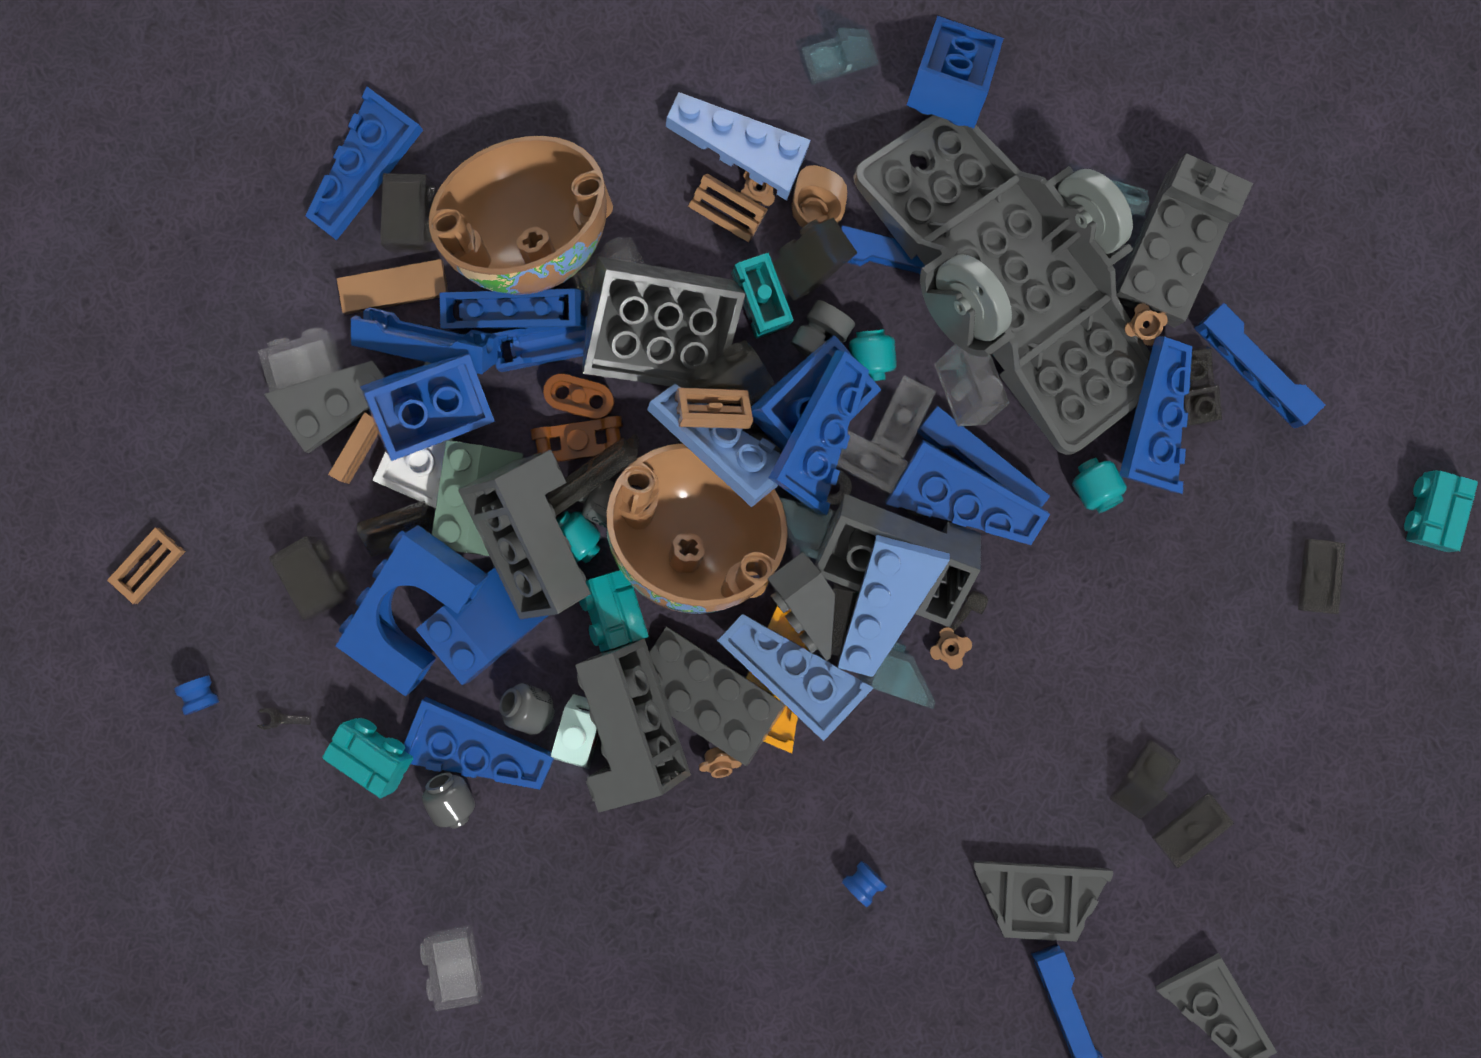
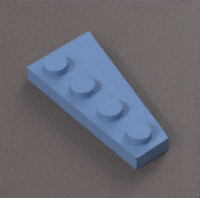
[665,92,811,201]
[647,384,781,507]
[838,535,950,677]
[717,614,874,741]

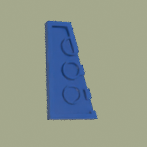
[306,87,423,240]
[1119,336,1192,494]
[768,350,869,516]
[886,440,1050,545]
[404,697,554,790]

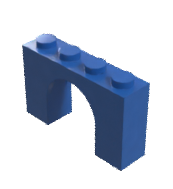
[335,525,489,697]

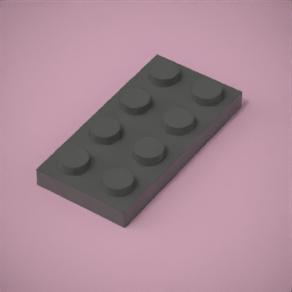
[650,627,786,766]

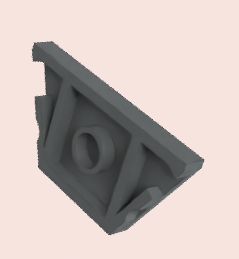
[972,860,1113,942]

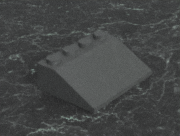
[582,256,746,389]

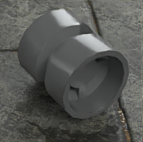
[790,300,855,357]

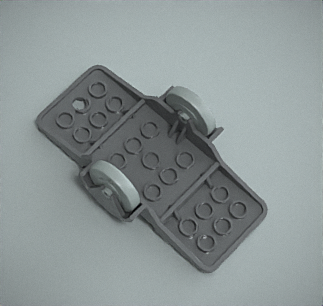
[853,115,1151,455]

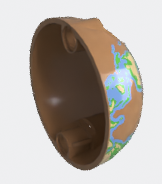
[429,136,613,295]
[607,443,788,614]

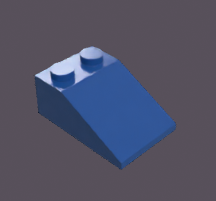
[906,16,1004,128]
[751,336,881,451]
[360,353,495,461]
[416,568,549,685]

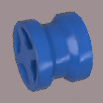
[174,675,220,715]
[842,860,887,907]

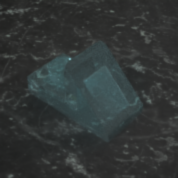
[801,28,879,85]

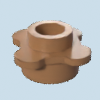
[740,171,775,206]
[1124,303,1168,346]
[930,627,972,669]
[699,747,742,778]

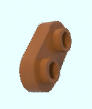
[543,374,614,420]

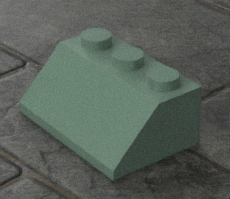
[432,440,523,556]

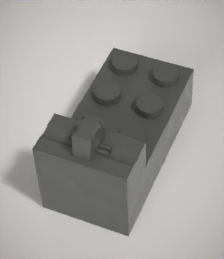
[1116,153,1253,328]
[458,450,591,619]
[815,494,981,627]
[575,638,691,813]

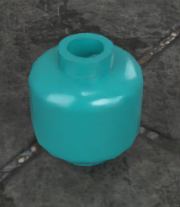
[849,329,897,381]
[1072,458,1127,513]
[556,511,600,563]

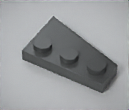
[264,361,386,453]
[1155,953,1277,1058]

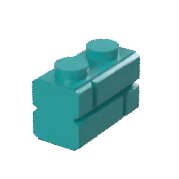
[731,253,794,339]
[1404,470,1478,552]
[579,570,649,652]
[322,718,413,798]

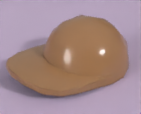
[791,165,847,233]

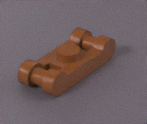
[530,416,626,462]

